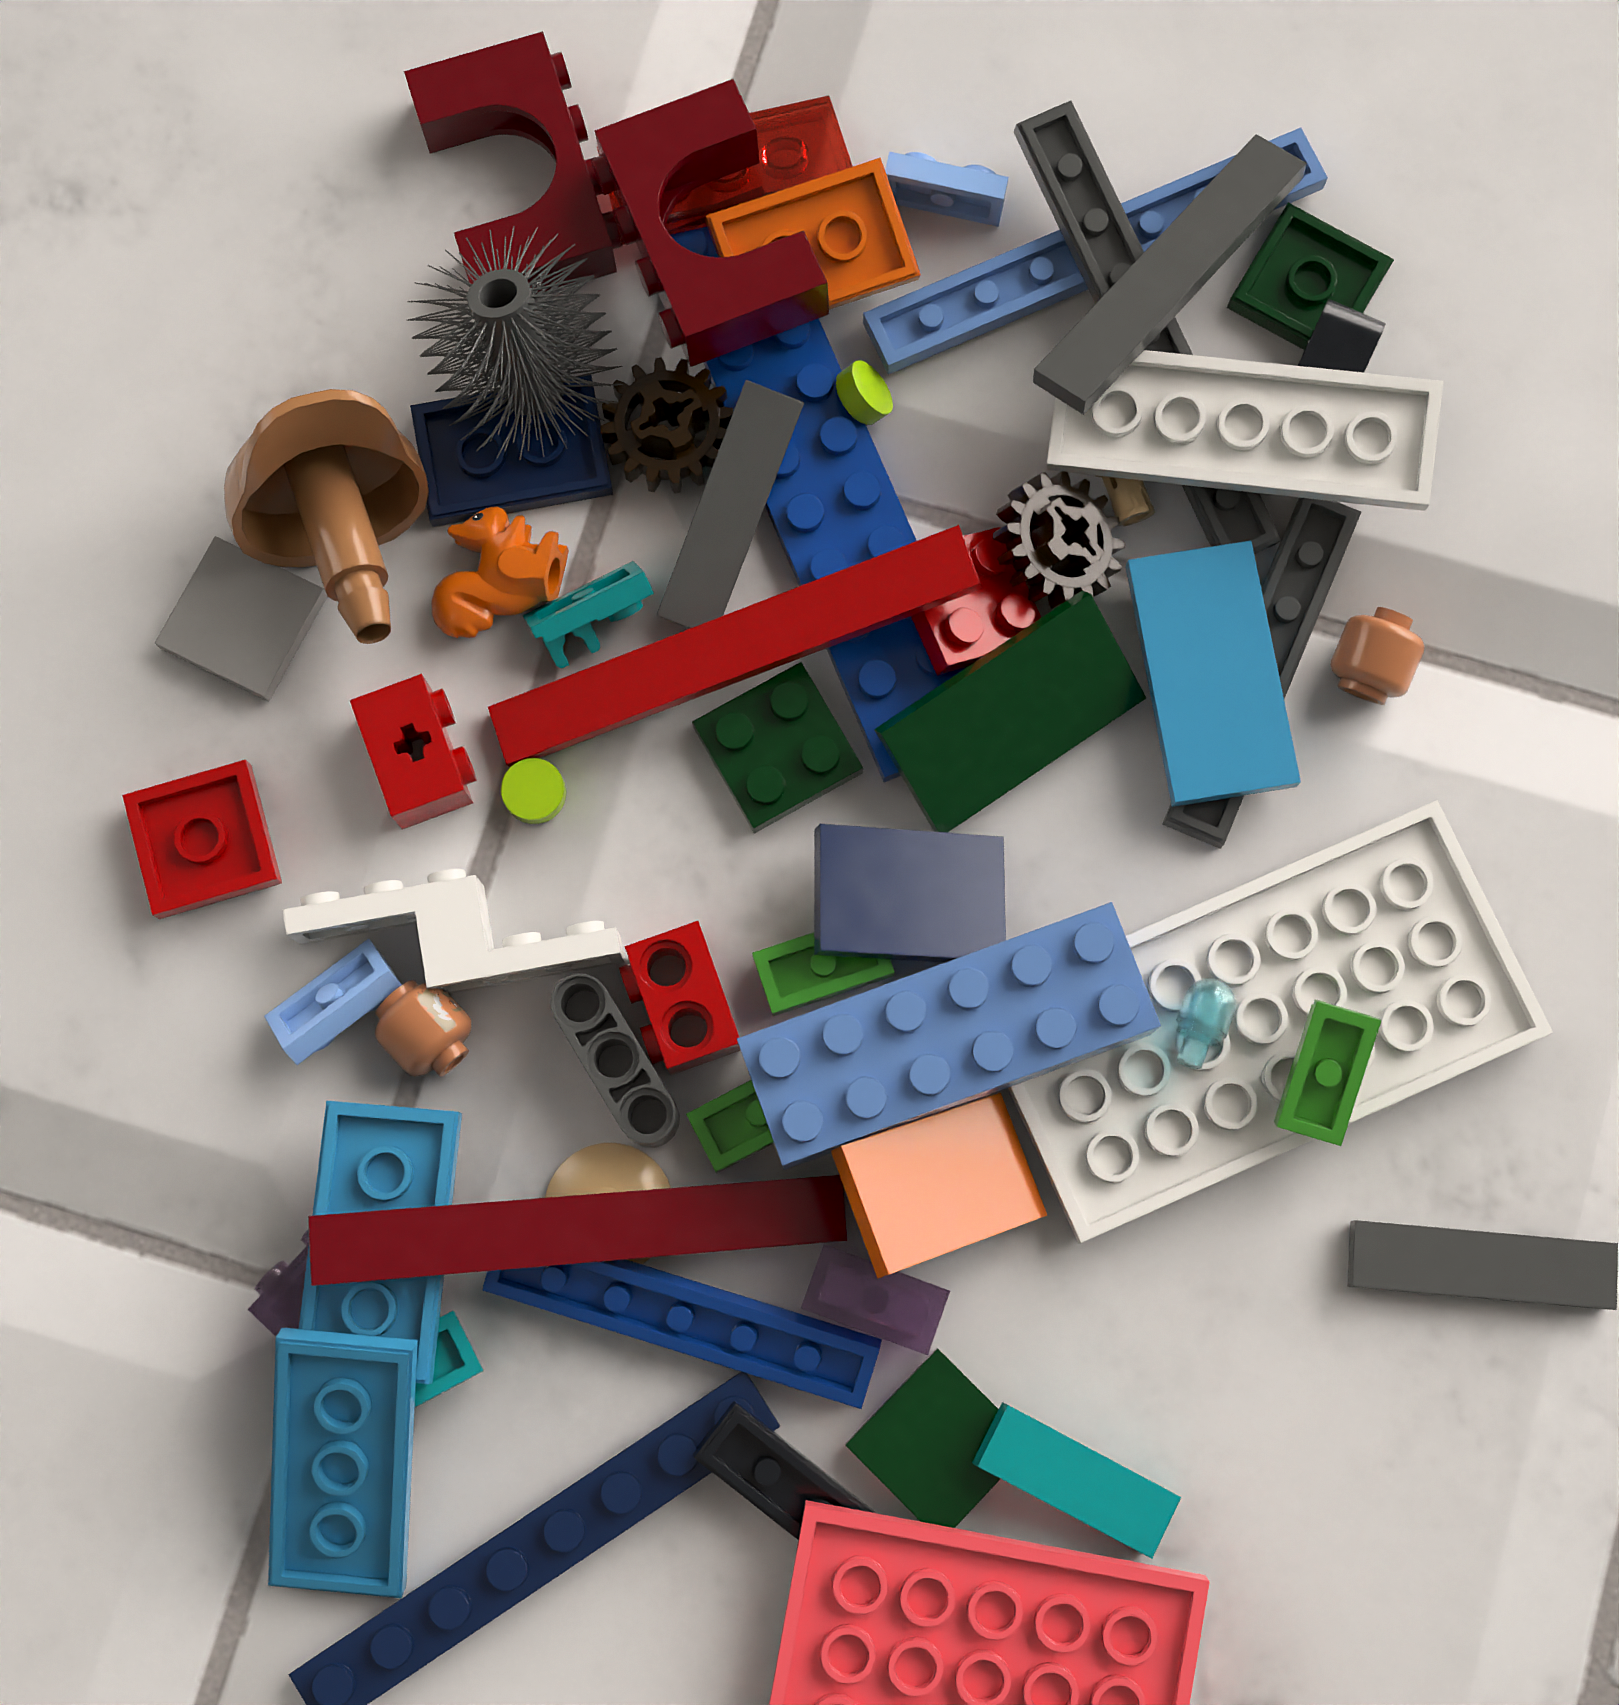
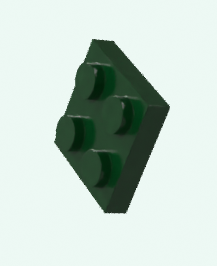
[692,662,864,834]

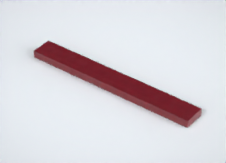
[308,1175,847,1286]

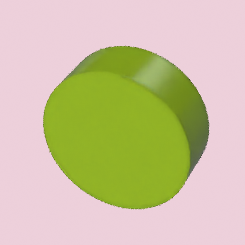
[836,360,893,425]
[501,758,566,824]

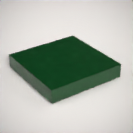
[1227,202,1394,350]
[845,1348,1000,1528]

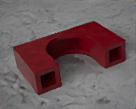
[404,31,623,294]
[591,79,829,367]

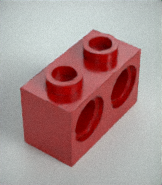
[619,921,741,1075]

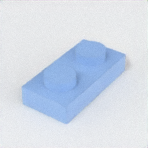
[885,152,1009,227]
[264,938,402,1065]

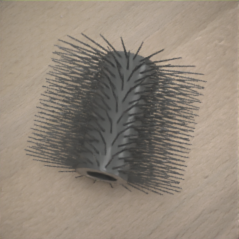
[407,226,623,460]

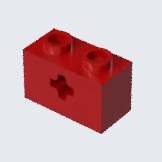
[350,674,477,830]

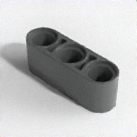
[550,973,680,1148]

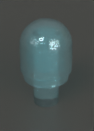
[1176,978,1236,1070]

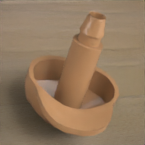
[224,389,429,644]

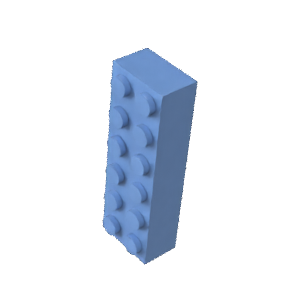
[737,902,1161,1170]

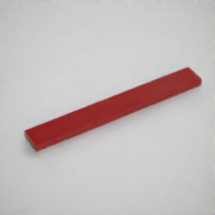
[488,525,983,767]

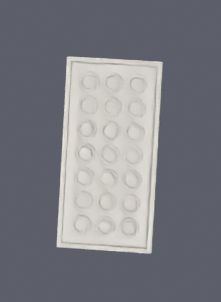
[1008,800,1553,1244]

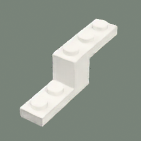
[283,869,625,994]

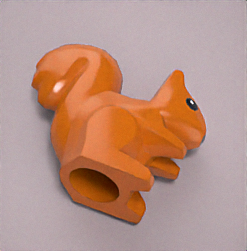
[431,507,569,638]

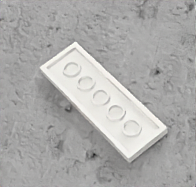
[1047,350,1443,511]

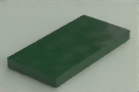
[874,590,1146,833]

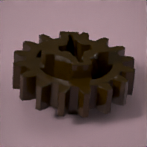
[600,357,733,494]
[993,471,1125,609]

